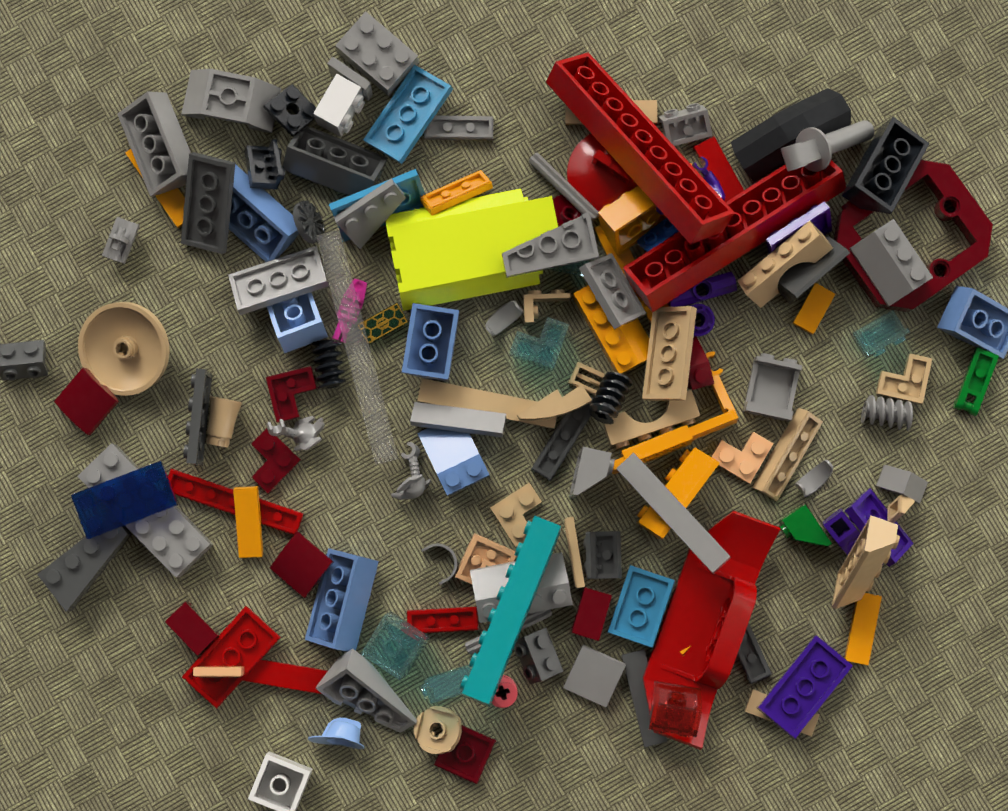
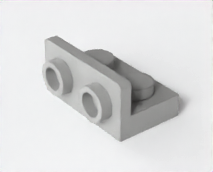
[659,103,713,146]

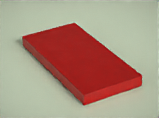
[182,606,281,709]

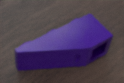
[822,508,885,565]

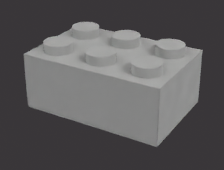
[335,11,419,97]

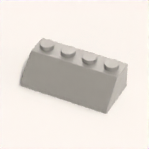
[117,91,191,196]
[569,447,615,499]
[470,552,573,623]

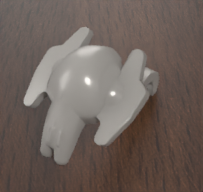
[266,416,325,451]
[391,442,432,500]

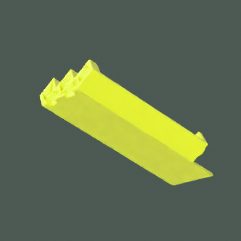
[385,189,558,311]

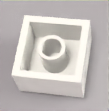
[313,74,365,137]
[248,751,313,811]

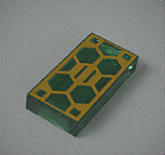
[357,302,409,346]

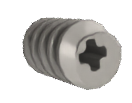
[861,395,913,431]

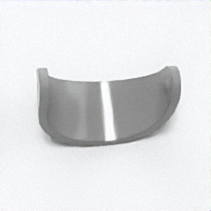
[485,301,524,336]
[794,460,833,497]
[421,543,458,585]

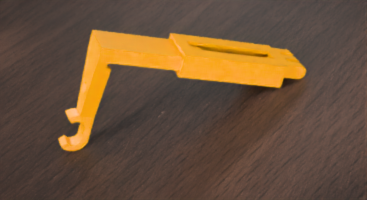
[612,351,738,474]

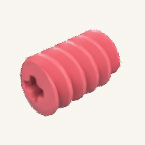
[492,675,518,708]

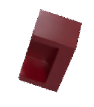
[571,587,612,641]
[165,601,220,656]

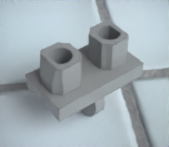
[102,217,140,264]

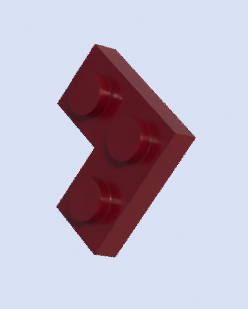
[266,366,317,423]
[251,428,301,494]

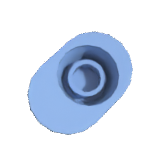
[308,717,365,749]

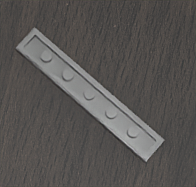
[616,453,731,574]

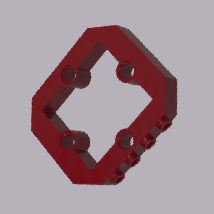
[834,160,993,313]

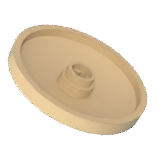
[78,302,170,396]

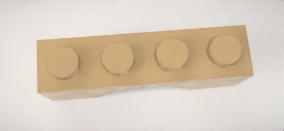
[737,221,833,308]
[602,390,700,449]

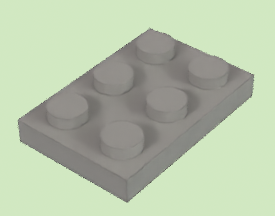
[579,253,646,329]

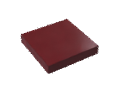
[434,724,496,784]

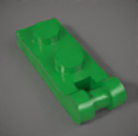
[953,347,999,417]

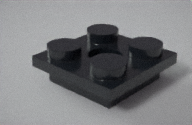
[263,84,316,137]

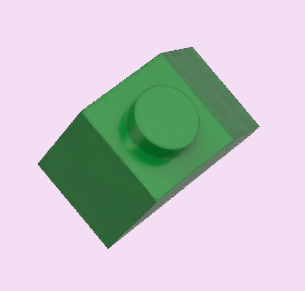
[779,504,832,546]

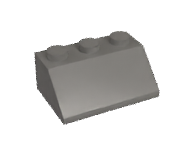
[850,219,933,307]

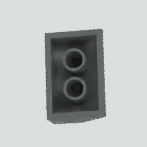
[778,236,850,304]

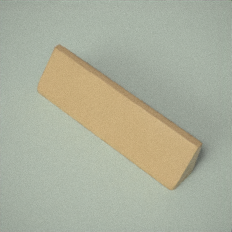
[753,408,823,502]

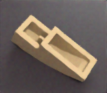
[517,385,592,421]

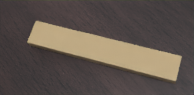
[417,378,557,429]

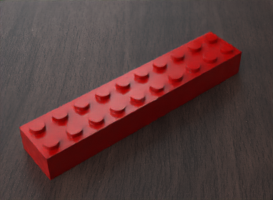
[546,52,735,244]
[623,160,846,313]

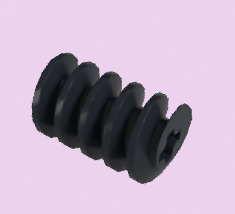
[312,340,346,390]
[588,372,633,424]

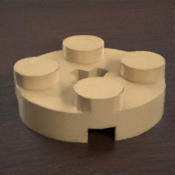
[414,706,462,754]

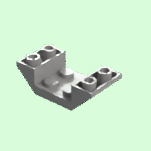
[181,69,281,133]

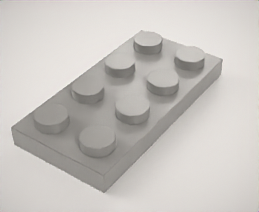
[228,246,329,315]

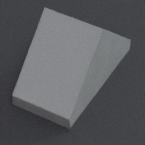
[876,465,928,504]

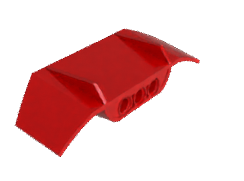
[643,511,780,750]

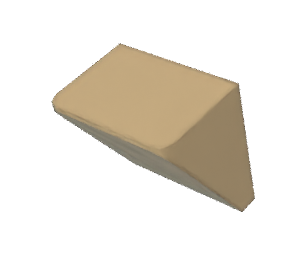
[887,494,915,523]

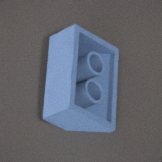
[402,303,459,382]

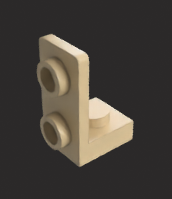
[523,289,570,325]

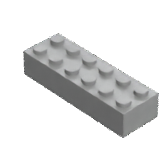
[78,443,214,578]

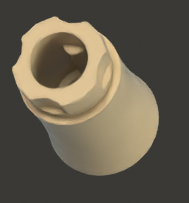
[206,396,242,448]

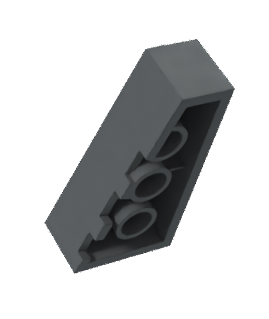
[37,515,132,612]

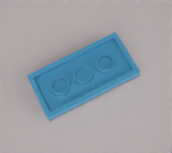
[363,65,453,165]
[329,169,425,242]

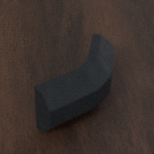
[731,88,851,182]

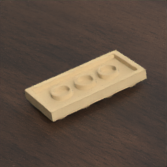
[642,306,697,401]

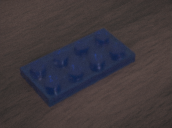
[71,461,178,540]

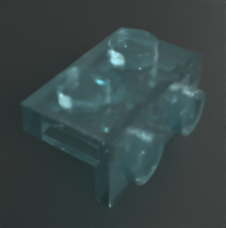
[852,310,910,358]

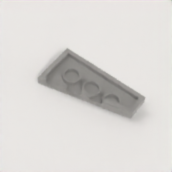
[502,212,599,278]

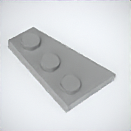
[334,178,406,249]

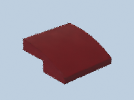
[54,367,119,435]
[270,531,334,598]

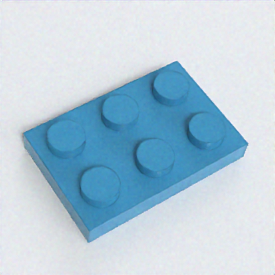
[608,565,675,648]

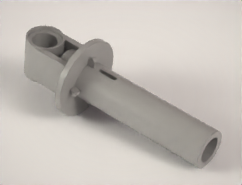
[781,120,874,172]

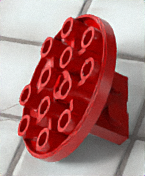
[567,134,638,218]

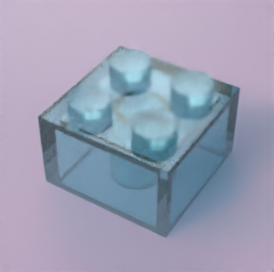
[361,612,430,680]

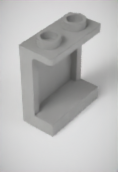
[743,353,802,422]

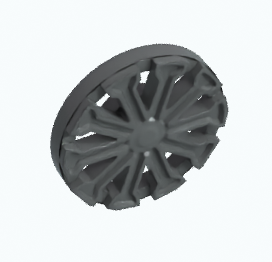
[293,201,325,244]

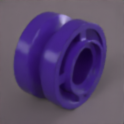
[691,304,715,337]

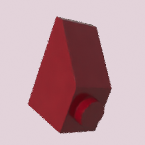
[687,337,714,390]

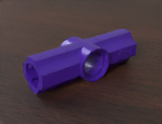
[667,271,737,307]

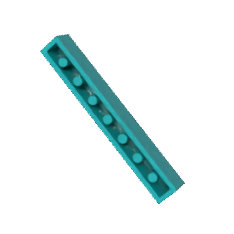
[460,516,561,707]

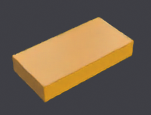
[792,283,835,335]

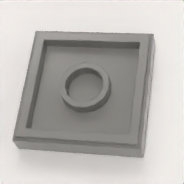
[327,57,373,101]
[563,645,626,707]

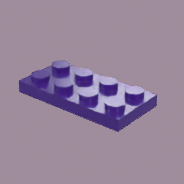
[757,635,853,739]

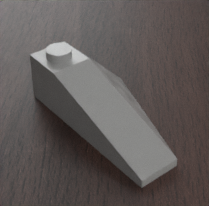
[316,649,417,733]

